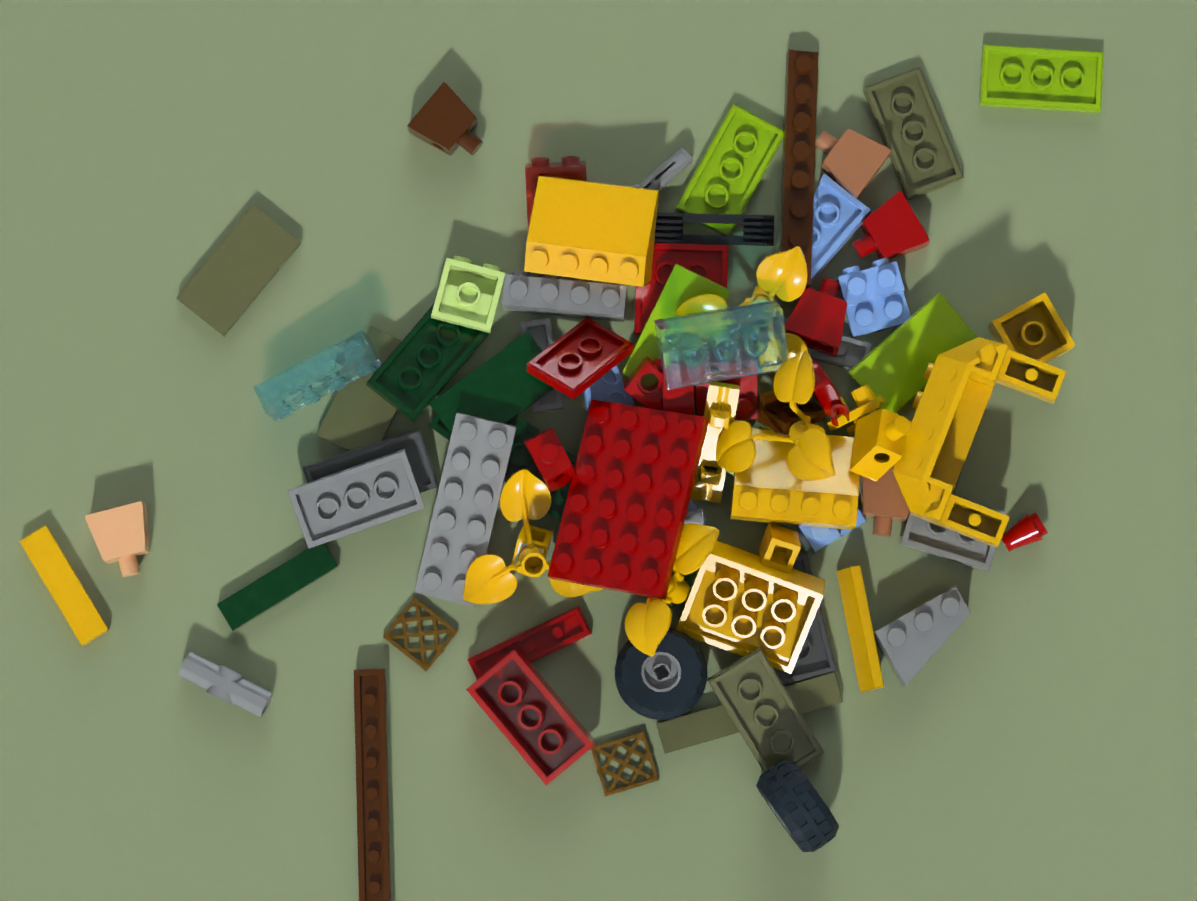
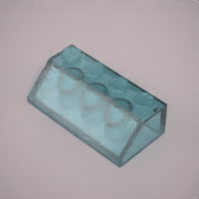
[654,300,788,389]

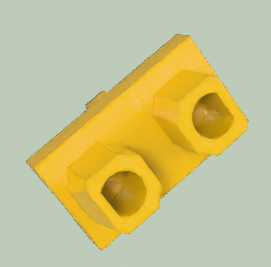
[827,384,885,436]

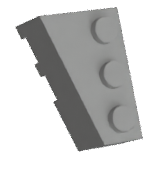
[874,586,971,687]

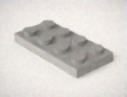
[288,449,425,549]

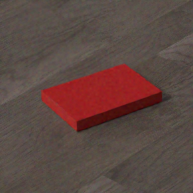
[527,317,634,399]

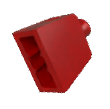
[852,191,930,260]
[782,279,847,357]
[523,428,576,493]

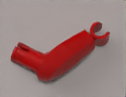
[776,360,850,426]

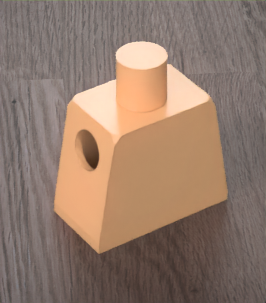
[85,501,150,577]

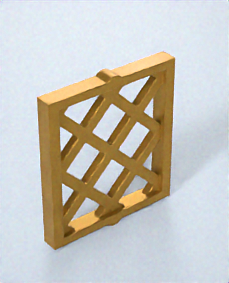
[383,597,458,672]
[591,731,659,797]

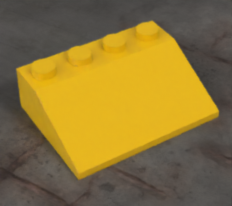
[524,176,659,287]
[730,428,859,530]
[676,541,826,674]

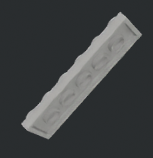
[414,412,517,607]

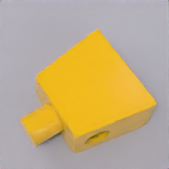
[849,408,911,482]

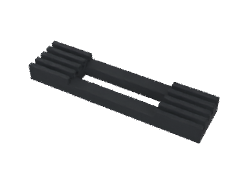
[654,213,775,246]

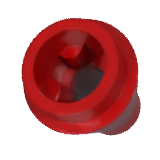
[1002,512,1048,552]

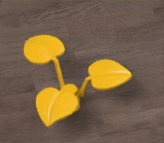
[674,246,809,378]
[716,351,836,480]
[463,469,603,604]
[625,523,720,657]

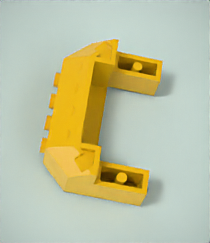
[892,337,1067,548]

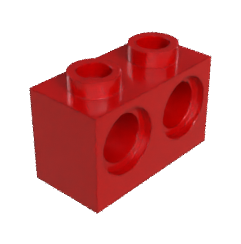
[624,356,695,410]

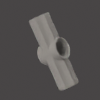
[178,651,273,717]

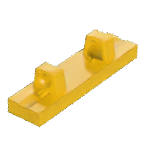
[690,381,740,503]

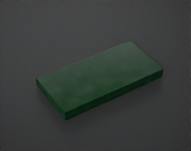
[366,304,490,422]
[429,331,555,434]

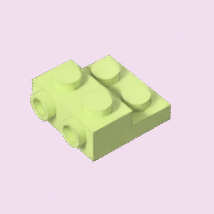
[431,256,506,333]

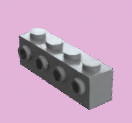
[502,270,627,322]

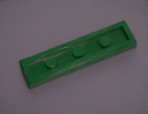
[217,544,339,631]

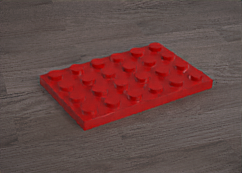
[547,399,709,600]

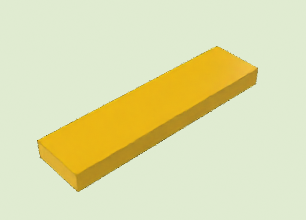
[19,525,109,646]
[836,565,884,692]

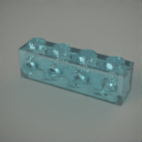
[254,331,383,421]

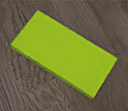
[979,44,1104,113]
[675,104,784,236]
[622,263,731,386]
[847,293,978,413]

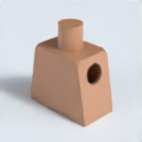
[815,129,892,199]
[860,467,909,537]

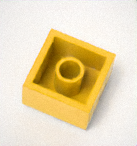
[988,292,1076,364]

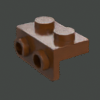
[757,389,826,435]

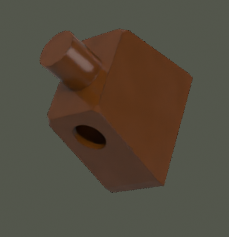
[407,82,483,156]

